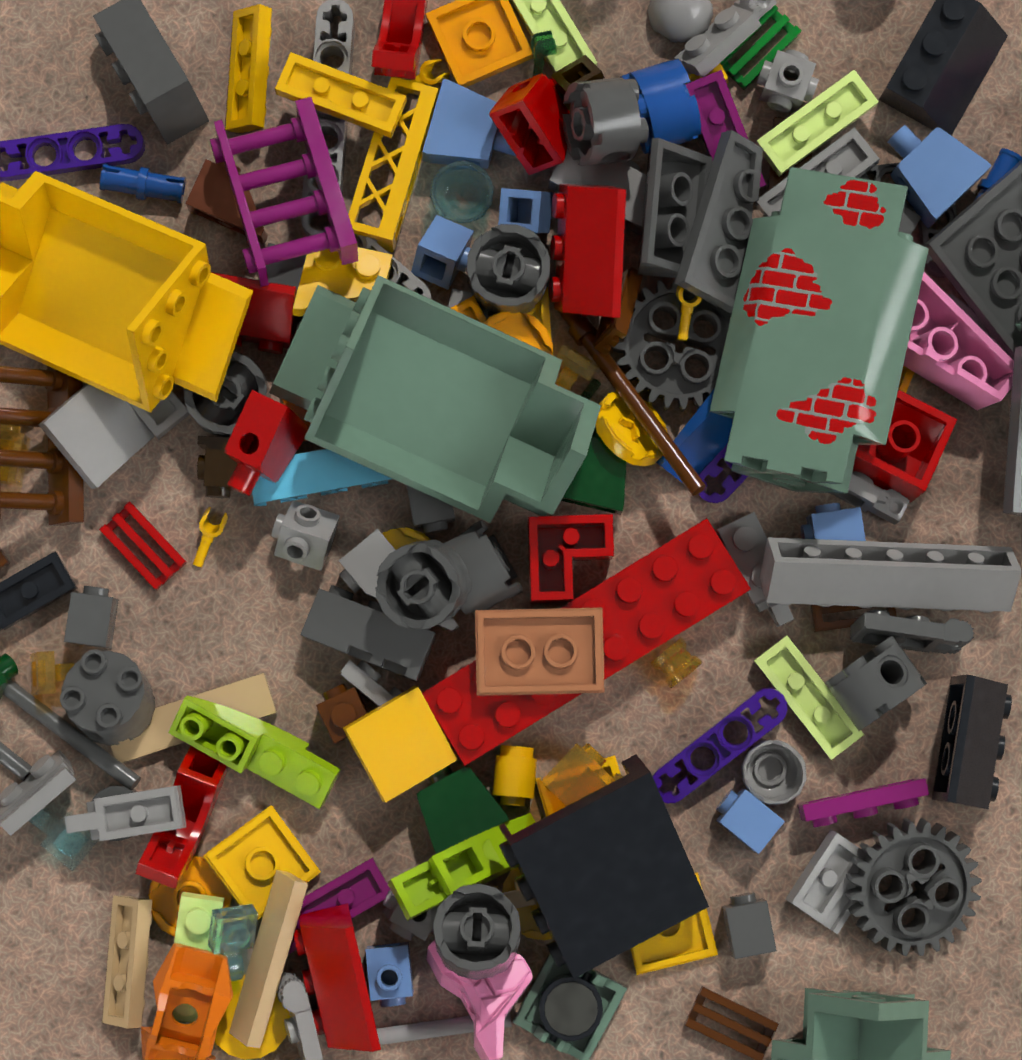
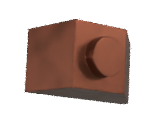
[185,159,268,244]

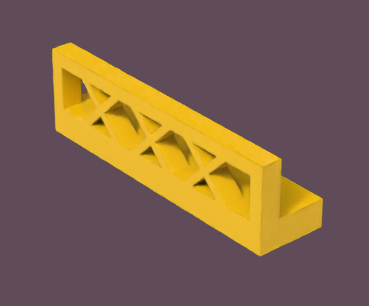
[348,77,439,253]

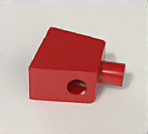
[489,74,570,175]
[225,390,309,496]

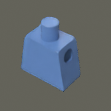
[422,78,516,169]
[887,125,992,229]

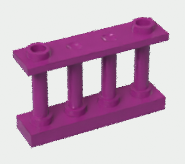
[209,97,359,287]

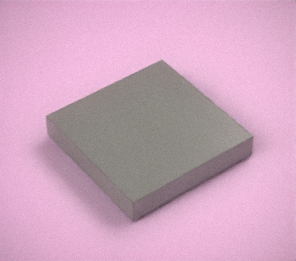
[39,384,154,490]

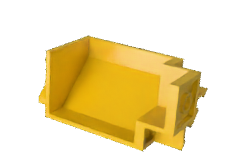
[0,171,253,413]

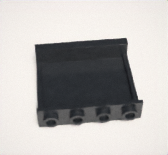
[499,754,709,978]

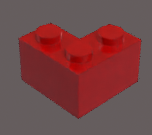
[528,514,614,604]

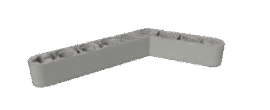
[301,0,432,300]

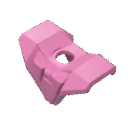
[426,940,533,1060]

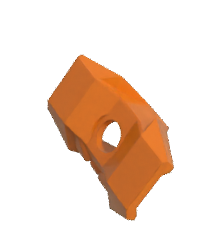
[141,943,233,1060]

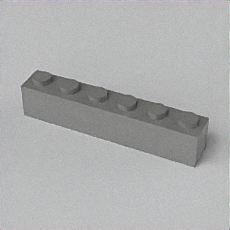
[759,537,1022,613]

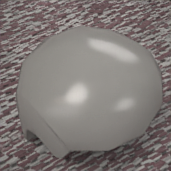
[647,0,713,43]
[741,740,807,805]

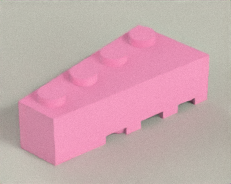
[904,272,1014,410]

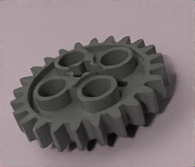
[612,278,732,412]
[845,818,982,956]

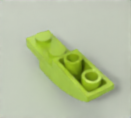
[168,695,341,809]
[388,813,536,921]

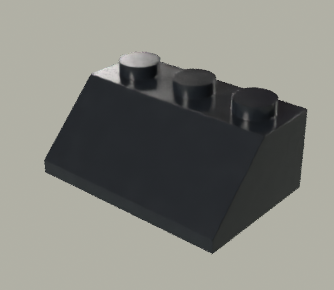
[879,0,1008,136]
[932,675,1012,809]

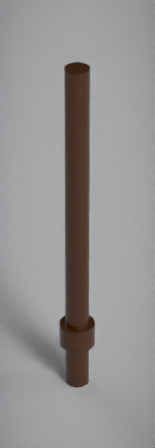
[554,303,706,496]

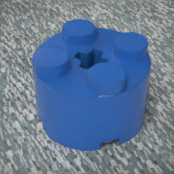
[620,59,701,154]

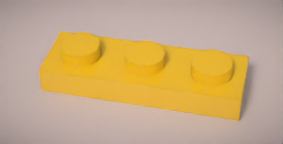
[225,4,272,133]
[275,52,407,138]

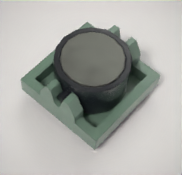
[513,952,627,1060]

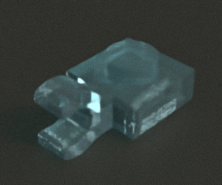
[29,807,99,871]
[208,904,258,981]

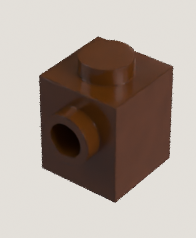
[316,684,368,743]

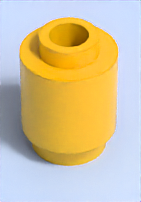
[492,745,537,806]

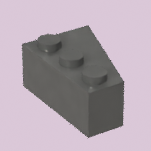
[93,0,209,145]
[300,585,436,682]

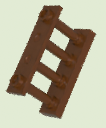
[0,366,84,526]

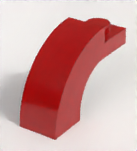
[371,0,428,80]
[135,746,228,889]

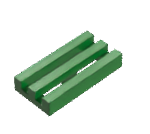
[719,5,802,90]

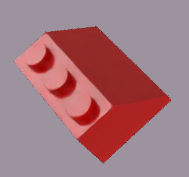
[549,184,626,318]
[212,272,299,354]
[853,390,958,503]
[294,903,381,1052]

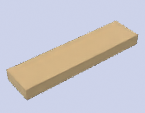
[111,673,277,763]
[229,870,308,1048]

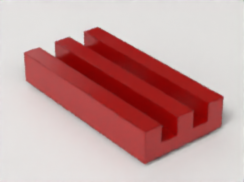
[99,501,187,590]

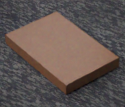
[475,608,605,696]

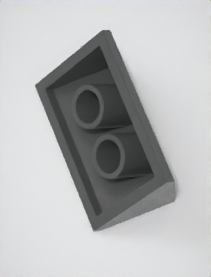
[637,138,713,278]

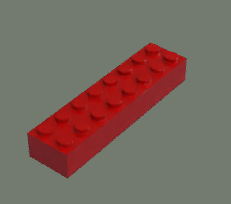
[422,518,751,766]

